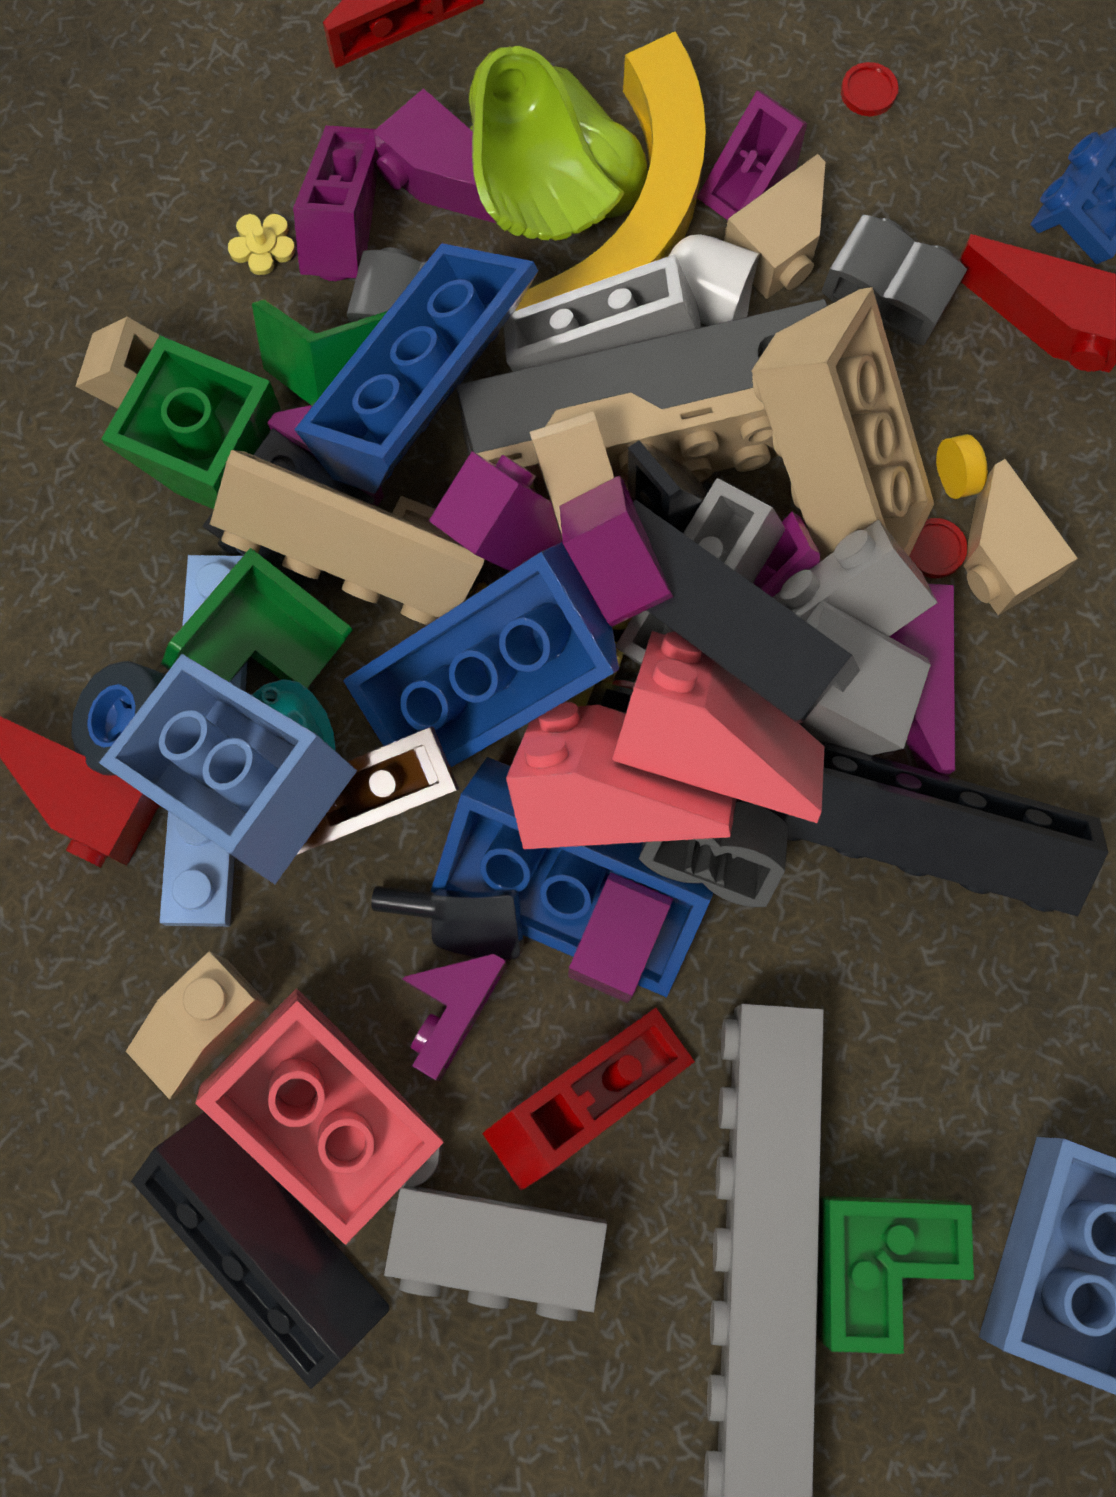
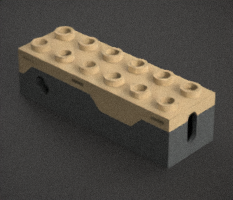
[456,299,827,501]

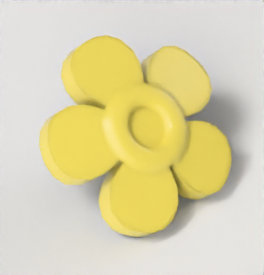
[228,214,295,275]

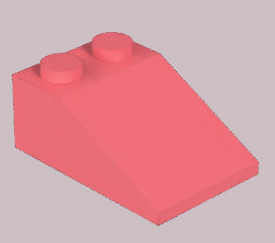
[612,631,824,823]
[506,702,736,849]
[195,988,444,1245]

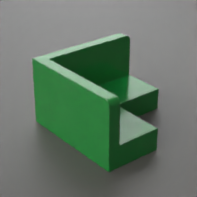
[252,299,387,406]
[161,548,353,688]
[817,1196,974,1354]

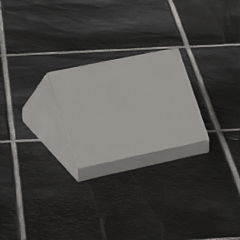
[799,600,930,755]

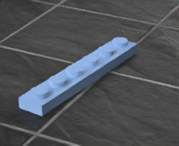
[160,555,247,927]

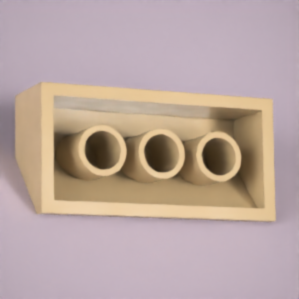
[751,287,934,562]
[210,450,485,625]

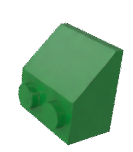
[101,335,282,509]

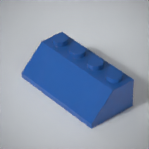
[294,243,538,494]
[343,542,619,767]
[430,757,713,998]

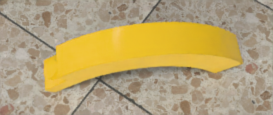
[515,31,706,311]

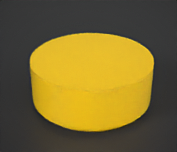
[936,434,988,499]

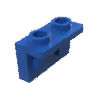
[1030,127,1116,264]

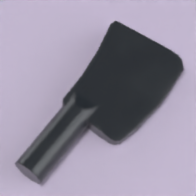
[371,886,524,960]

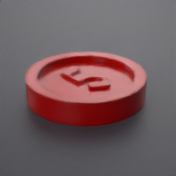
[841,62,898,116]
[909,518,967,578]

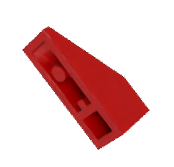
[323,0,484,68]
[958,234,1116,373]
[0,716,160,868]
[482,1008,695,1191]

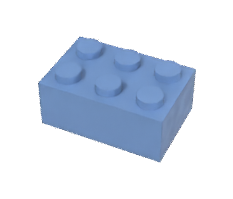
[99,654,357,884]
[979,1137,1116,1395]

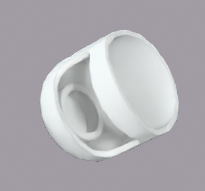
[669,234,759,326]

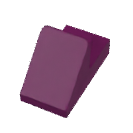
[402,954,508,1081]

